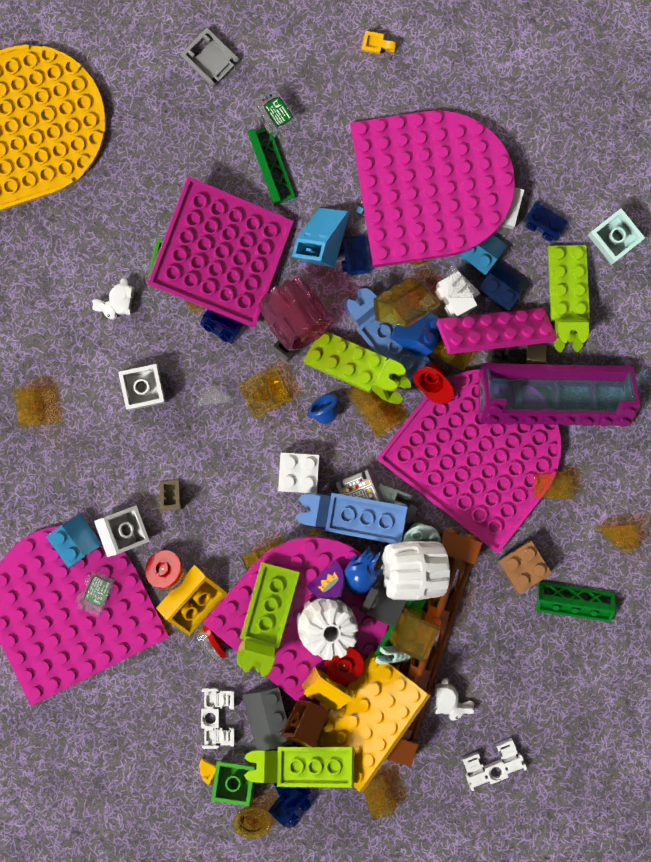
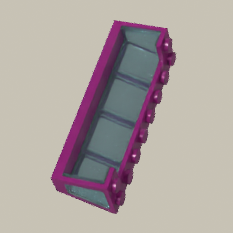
[479,363,640,427]

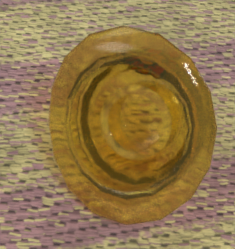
[233,806,272,839]

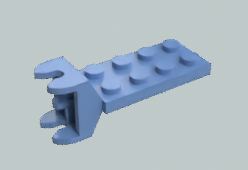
[343,288,433,389]
[296,493,408,544]

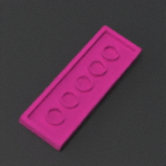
[437,307,557,354]

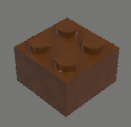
[281,700,330,748]

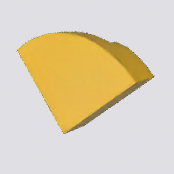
[199,758,216,785]

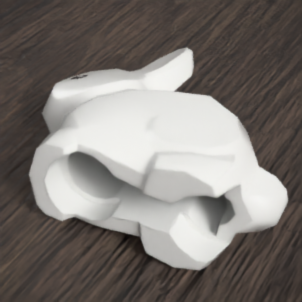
[92,278,134,320]
[434,678,475,721]

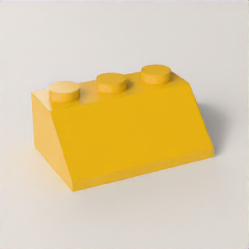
[156,565,227,636]

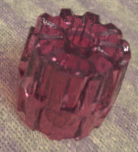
[259,277,331,351]

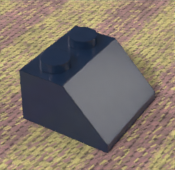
[477,260,529,312]

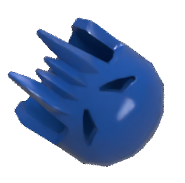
[344,546,382,595]

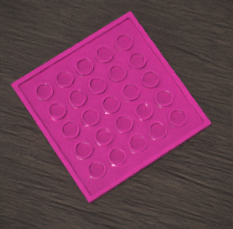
[146,176,294,328]

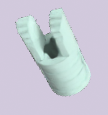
[379,483,412,506]
[375,645,411,664]

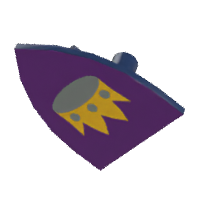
[307,560,345,599]

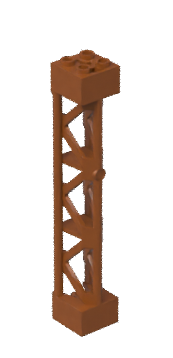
[387,527,482,767]

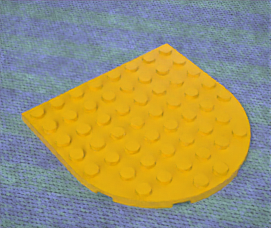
[0,45,106,211]

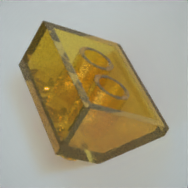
[374,278,440,327]
[345,386,408,439]

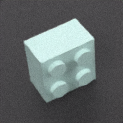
[588,208,645,265]

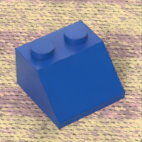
[390,307,440,359]

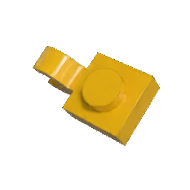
[361,31,396,55]

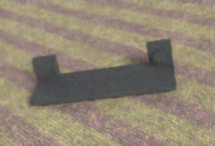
[359,504,440,627]

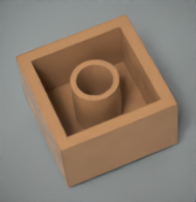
[497,540,552,594]

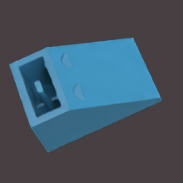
[292,208,350,268]

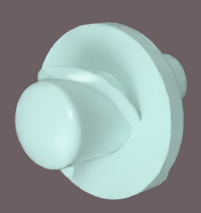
[402,523,441,543]

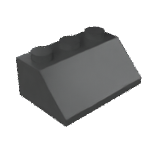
[242,685,293,751]

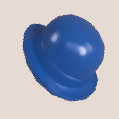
[307,394,339,424]

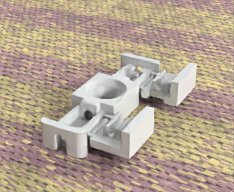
[201,688,235,749]
[461,738,527,791]

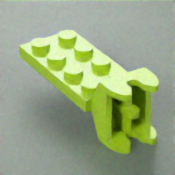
[547,245,590,353]
[303,329,412,404]
[237,562,300,677]
[244,747,355,788]

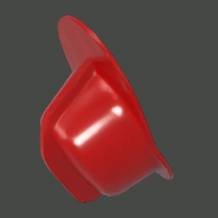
[413,364,454,404]

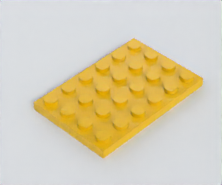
[314,650,431,793]

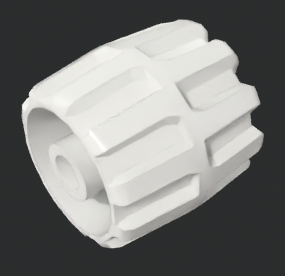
[381,541,450,600]
[297,597,358,660]

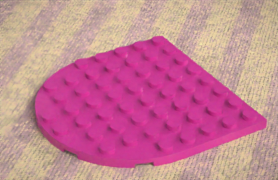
[350,111,515,268]
[377,369,561,554]
[0,526,170,706]
[203,536,388,710]

